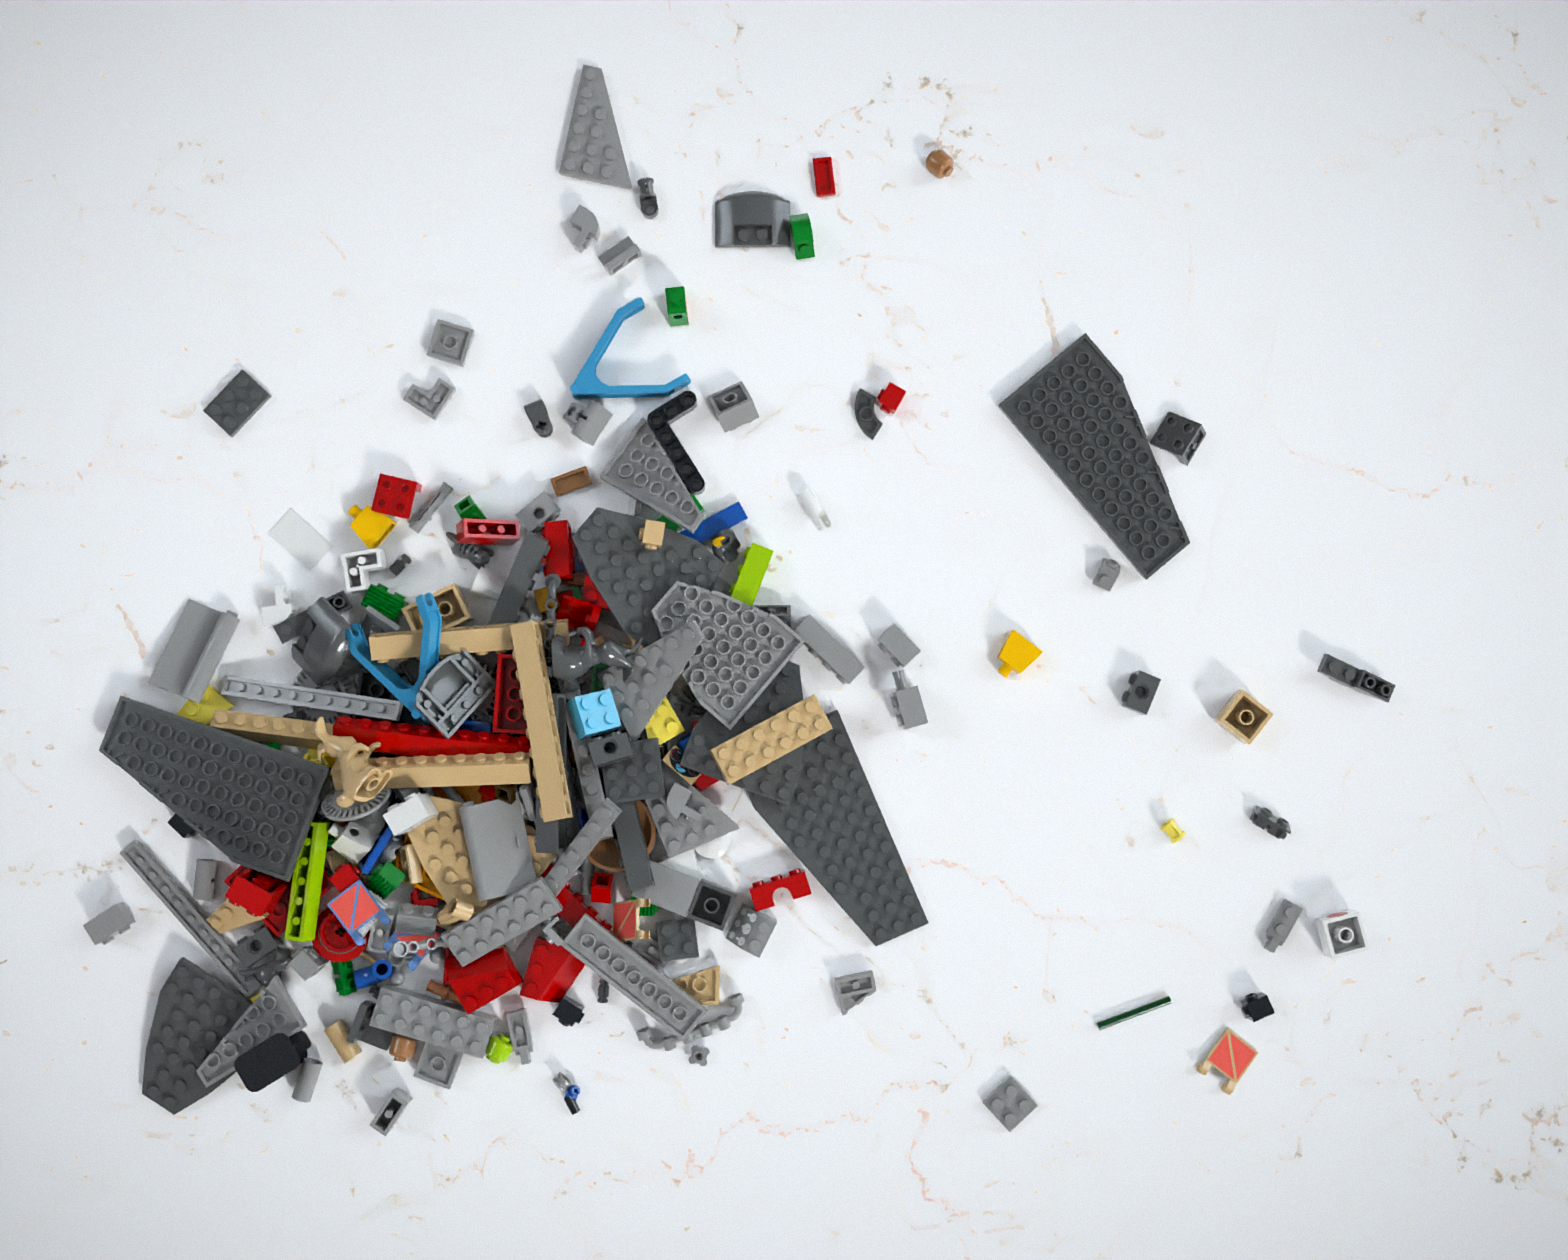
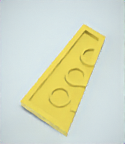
[177,684,235,725]
[645,696,685,745]

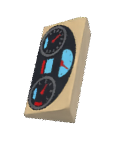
[662,745,701,785]

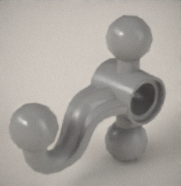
[387,931,445,986]

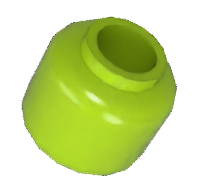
[485,1033,513,1064]

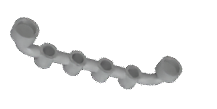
[390,938,448,958]
[636,993,745,1051]

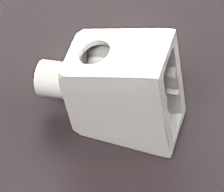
[327,821,379,864]

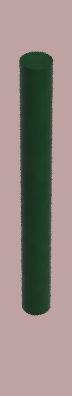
[1096,996,1172,1030]

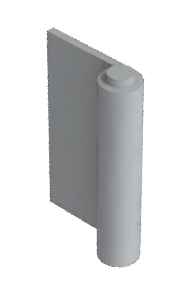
[148,599,240,704]
[459,794,536,901]

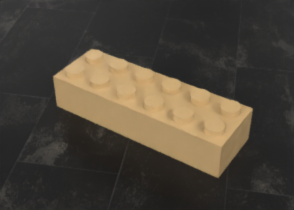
[709,694,833,785]

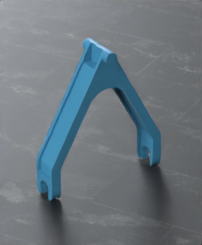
[570,297,691,400]
[345,592,442,719]

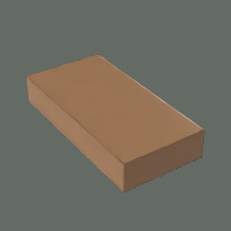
[550,466,593,498]

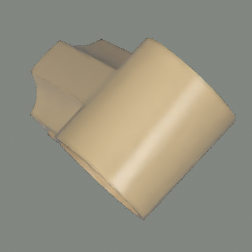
[437,898,474,927]

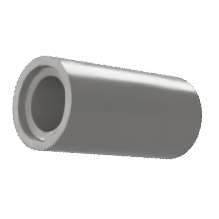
[193,859,217,900]
[291,1058,323,1103]

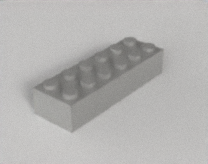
[369,984,497,1059]

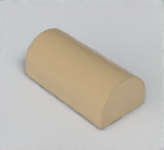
[399,844,423,886]
[324,1019,362,1064]

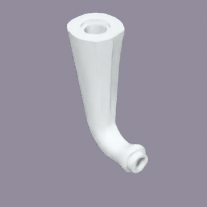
[470,566,542,622]

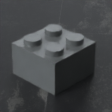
[687,879,737,931]

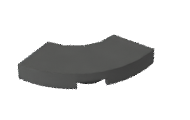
[855,388,883,441]

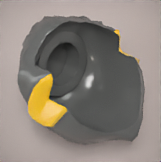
[712,528,741,565]

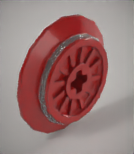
[312,908,371,962]

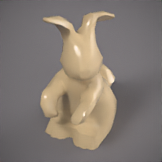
[315,716,394,808]

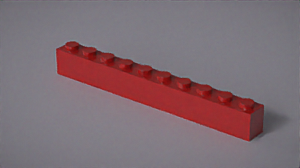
[333,716,533,761]

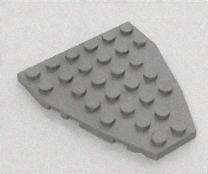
[651,581,805,730]

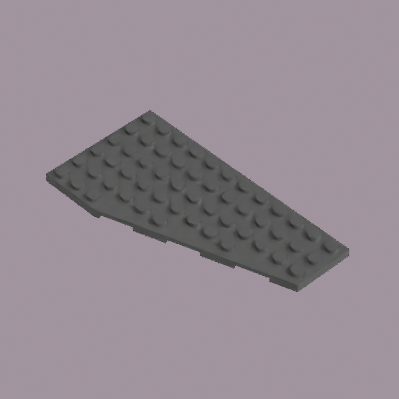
[998,333,1190,580]
[99,695,332,882]
[746,710,929,946]

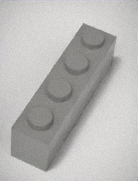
[794,614,865,684]

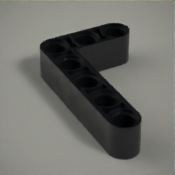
[647,391,706,495]

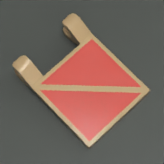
[613,898,650,941]
[1196,1028,1259,1095]

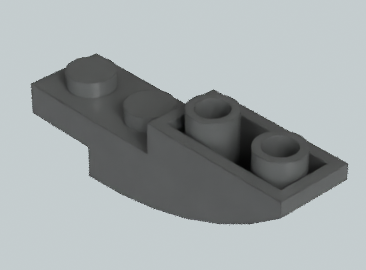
[273,590,353,644]
[1317,654,1396,703]

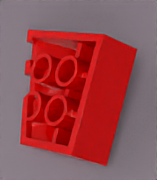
[519,935,585,1003]
[445,947,523,1014]

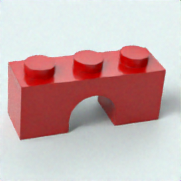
[749,868,812,912]

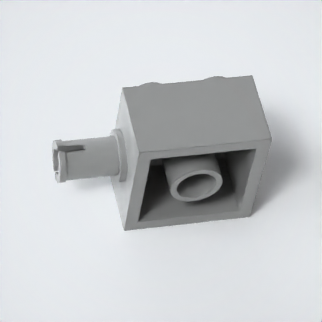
[890,669,928,729]

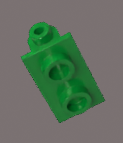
[331,960,357,996]

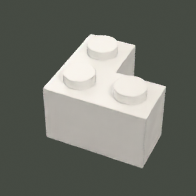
[341,548,387,594]

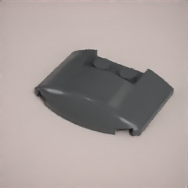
[715,191,791,248]
[291,597,350,687]
[414,650,496,739]

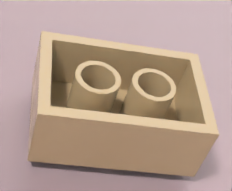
[401,583,474,630]

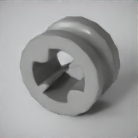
[553,1072,572,1092]

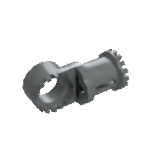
[637,177,659,219]

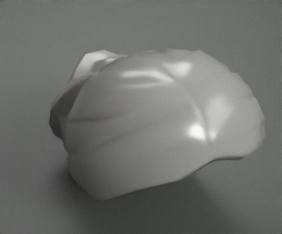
[378,834,404,865]

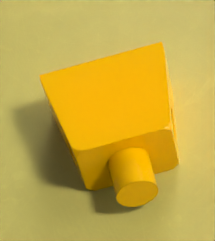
[348,505,398,549]
[997,630,1043,678]

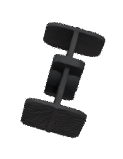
[234,1030,311,1092]

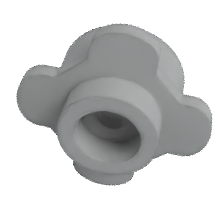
[688,1045,710,1067]

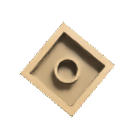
[1213,690,1274,745]

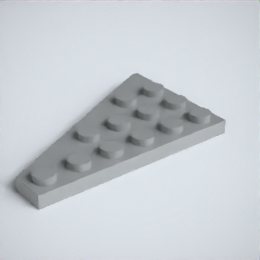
[559,64,632,190]
[600,417,704,533]
[597,620,705,741]
[645,759,740,858]

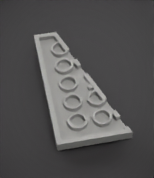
[196,975,308,1088]

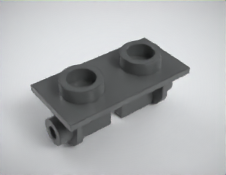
[1250,805,1291,840]

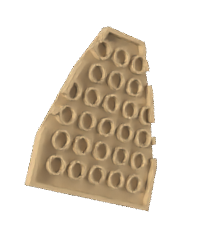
[407,795,559,922]

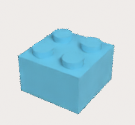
[567,689,622,740]

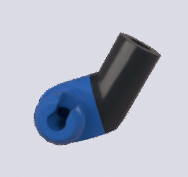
[564,1085,580,1115]

